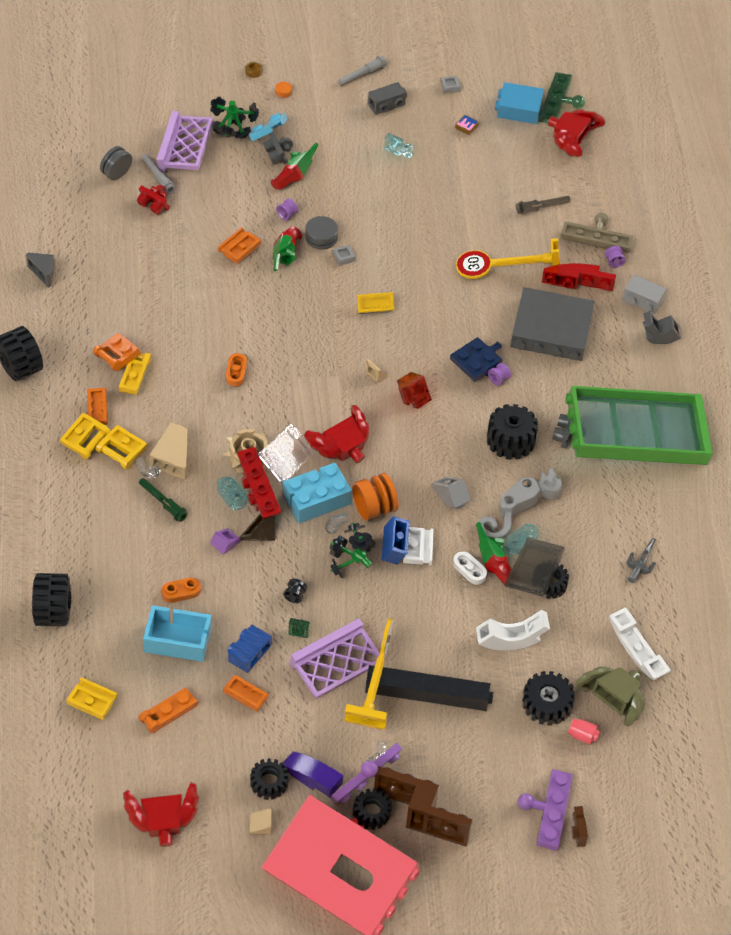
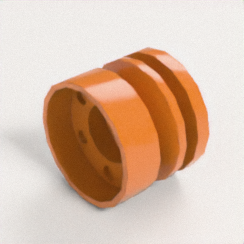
[352,473,399,521]

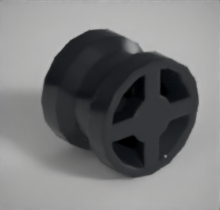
[283,578,307,603]

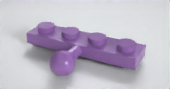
[330,743,402,805]
[518,769,573,851]

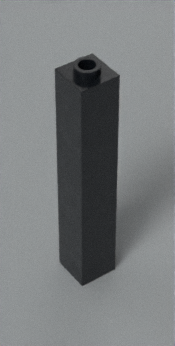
[365,665,494,711]

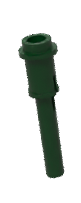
[139,478,188,522]

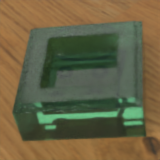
[288,618,310,638]

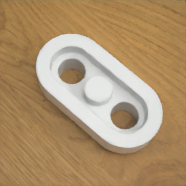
[453,552,487,585]

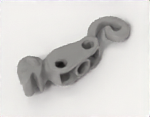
[478,468,562,539]

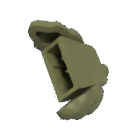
[575,666,645,727]

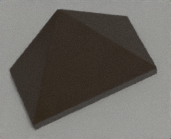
[239,513,275,541]

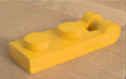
[119,353,152,395]

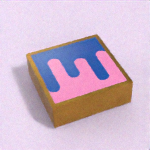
[455,114,479,135]

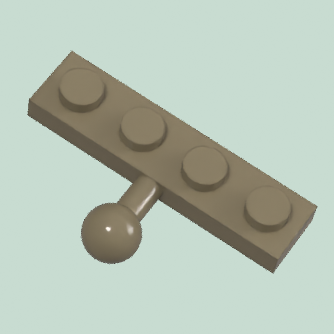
[560,213,634,253]

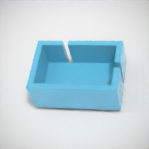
[282,463,352,523]
[143,605,212,662]

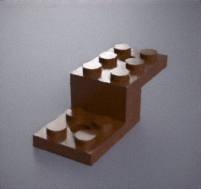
[374,766,472,847]

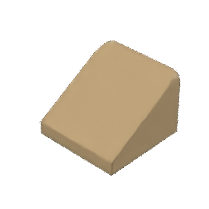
[366,359,387,383]
[250,809,272,835]

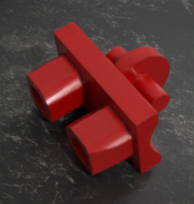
[136,184,170,215]

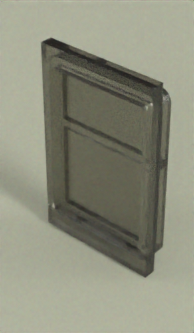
[504,537,565,596]

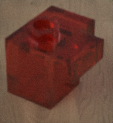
[397,372,432,409]

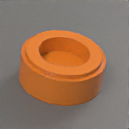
[275,82,292,98]

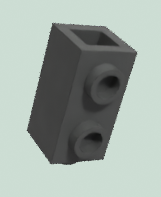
[368,82,407,115]

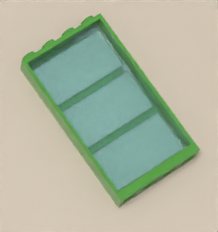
[565,386,713,465]

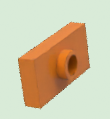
[87,387,108,425]
[223,674,269,712]

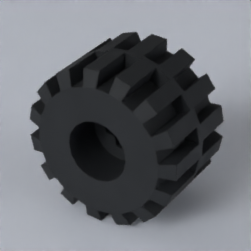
[0,326,43,382]
[487,404,538,460]
[32,573,72,626]

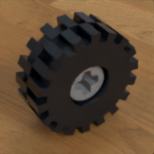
[522,671,575,726]

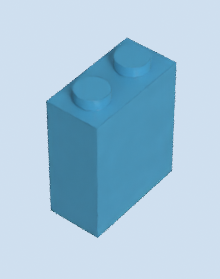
[495,82,544,124]

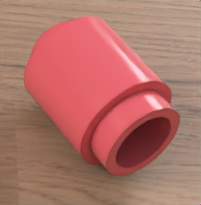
[568,718,600,745]

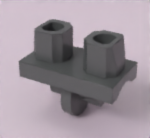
[262,132,293,165]
[552,414,586,449]

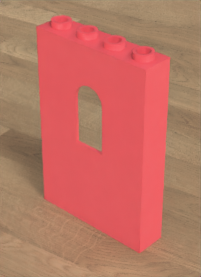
[262,794,420,935]

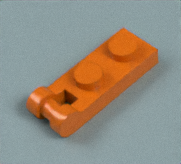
[138,687,198,733]

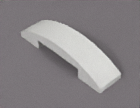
[609,607,671,681]

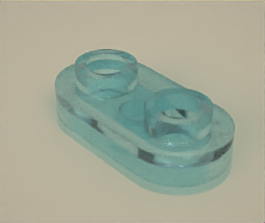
[217,477,247,510]
[505,524,539,555]

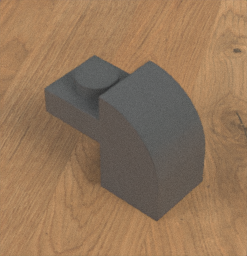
[643,311,681,344]

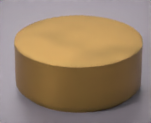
[245,62,262,78]

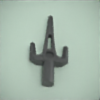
[626,538,656,583]

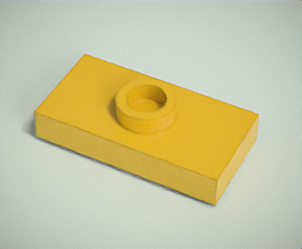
[357,292,394,313]

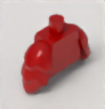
[548,109,605,157]
[304,405,369,463]
[123,782,199,847]

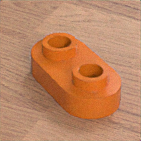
[226,353,247,386]
[161,577,201,603]

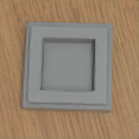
[440,76,461,94]
[332,245,356,266]

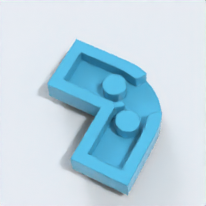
[249,112,288,141]

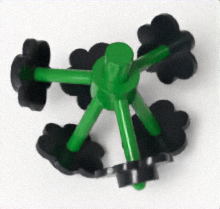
[210,96,259,139]
[329,523,376,578]

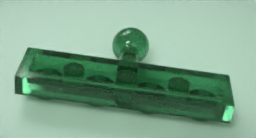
[539,72,585,123]

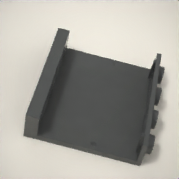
[510,287,595,361]

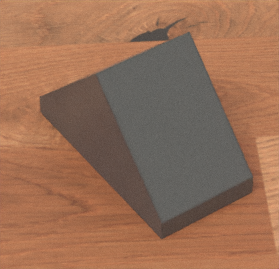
[26,252,55,287]

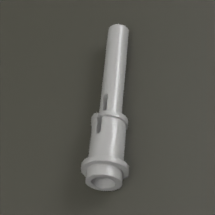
[338,56,387,86]
[142,154,176,194]

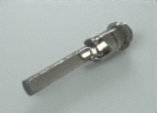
[516,196,570,215]

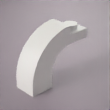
[476,610,550,651]

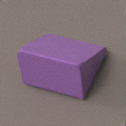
[211,528,241,554]

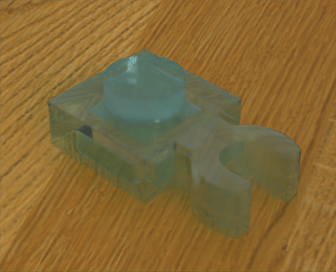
[384,133,414,158]

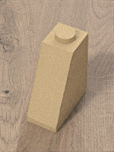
[150,422,188,480]

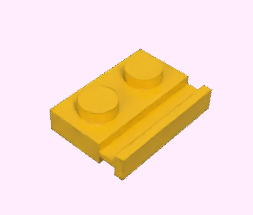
[66,677,118,720]

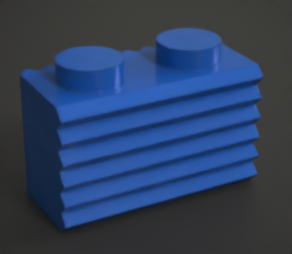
[381,516,410,565]
[227,624,272,673]

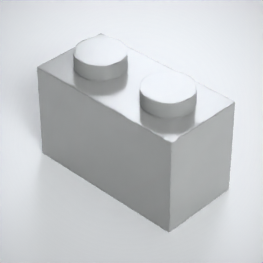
[623,275,667,314]

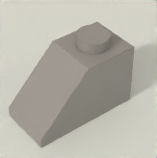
[431,476,471,509]

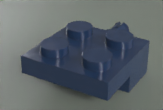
[450,337,502,382]

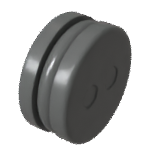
[100,146,132,180]
[305,216,338,250]

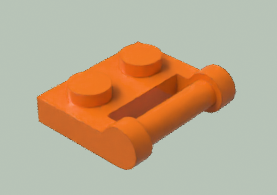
[93,332,141,371]

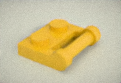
[60,413,111,460]
[96,425,147,470]

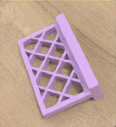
[157,111,214,172]
[289,619,380,699]

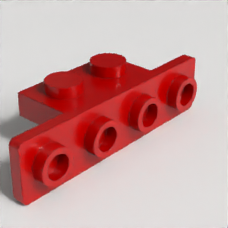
[237,447,281,519]

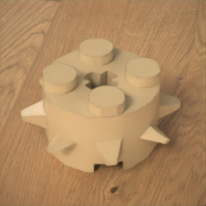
[222,429,275,474]

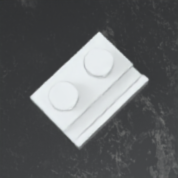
[403,527,433,565]

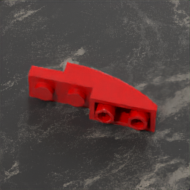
[541,263,616,292]

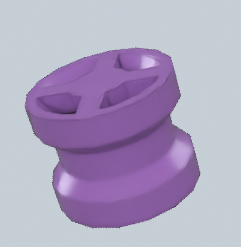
[276,198,298,221]
[605,246,626,268]
[488,363,511,386]

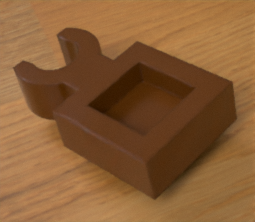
[571,806,588,847]

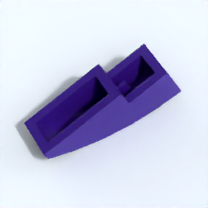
[283,751,343,798]

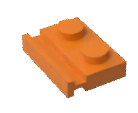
[218,227,261,264]

